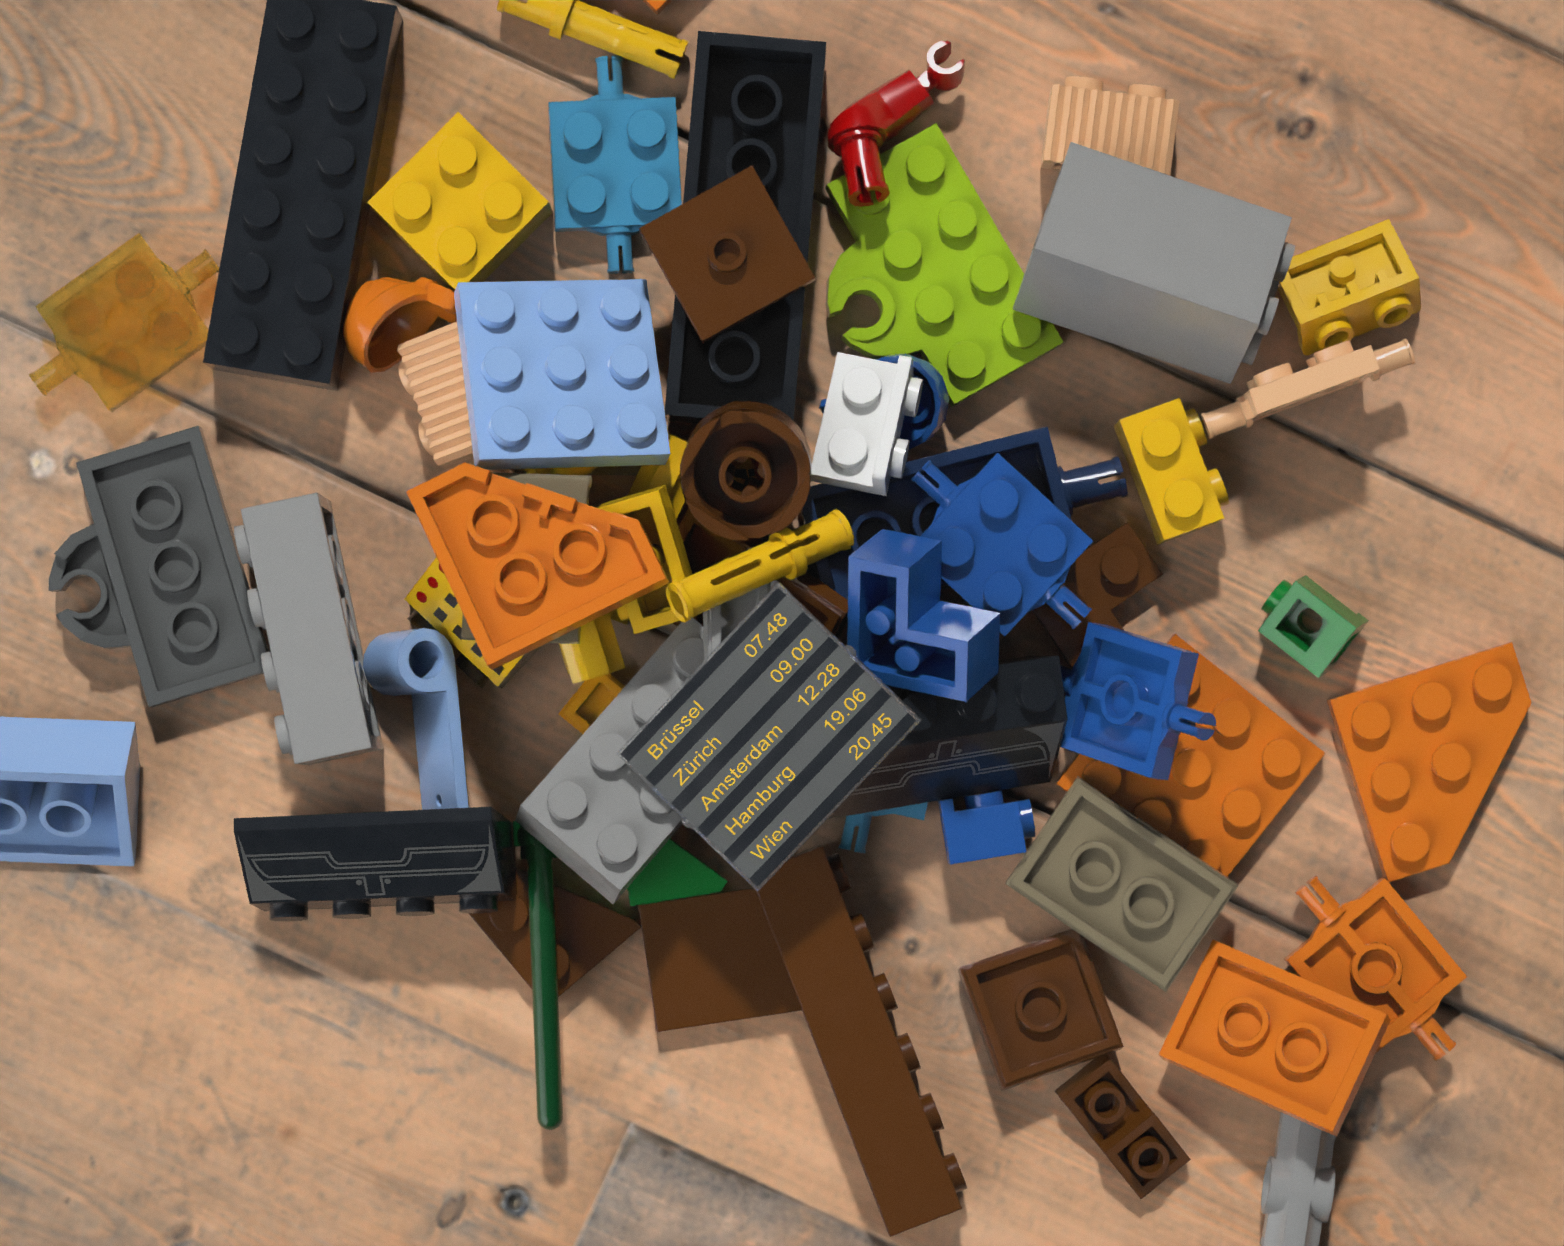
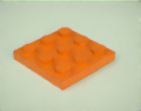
[1055,634,1325,877]

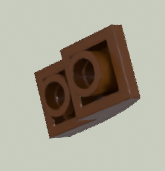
[1055,1055,1191,1199]

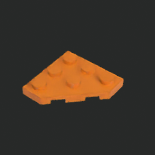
[406,462,670,670]
[1327,642,1532,882]

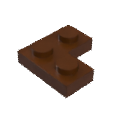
[1032,522,1163,669]

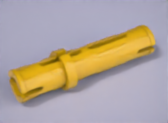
[497,0,689,79]
[666,509,854,622]

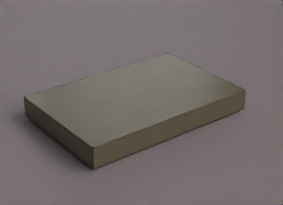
[1006,776,1238,992]

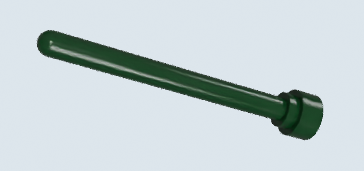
[513,821,563,1130]

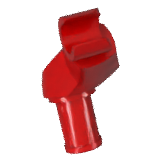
[827,41,965,207]

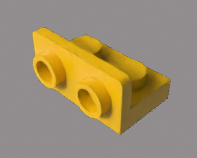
[1277,219,1421,356]

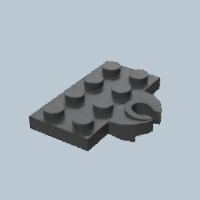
[49,426,269,707]

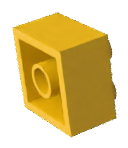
[367,112,553,291]

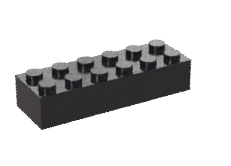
[203,0,403,391]
[665,31,827,424]

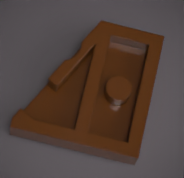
[468,868,641,997]

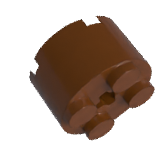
[680,401,812,540]

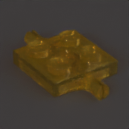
[29,233,220,412]

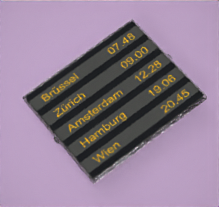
[616,583,922,891]

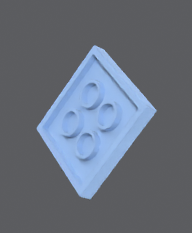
[454,279,670,470]

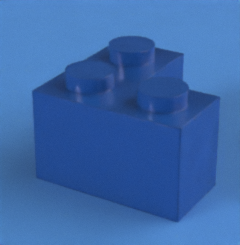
[847,529,1000,702]

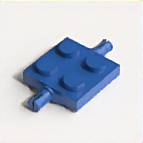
[911,453,1093,637]
[1060,622,1216,780]

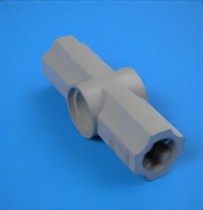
[1260,1112,1336,1246]

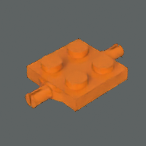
[1284,875,1467,1061]

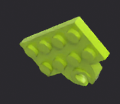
[825,123,1063,408]

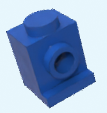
[938,791,1036,865]

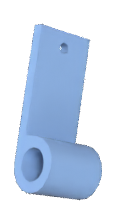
[363,628,469,810]

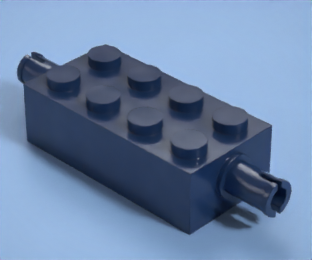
[801,426,1128,600]

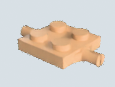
[1200,338,1415,439]

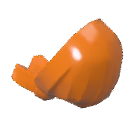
[343,277,457,373]

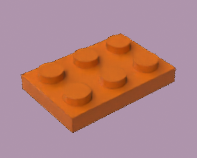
[1158,940,1391,1137]

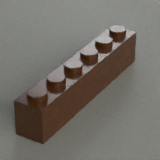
[753,845,967,1237]

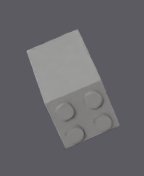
[1012,142,1295,384]

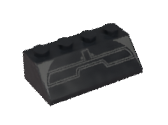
[823,656,1068,820]
[234,807,516,922]

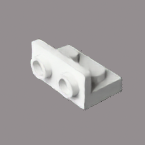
[810,352,923,496]

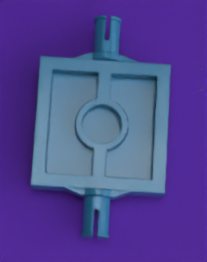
[548,56,682,274]

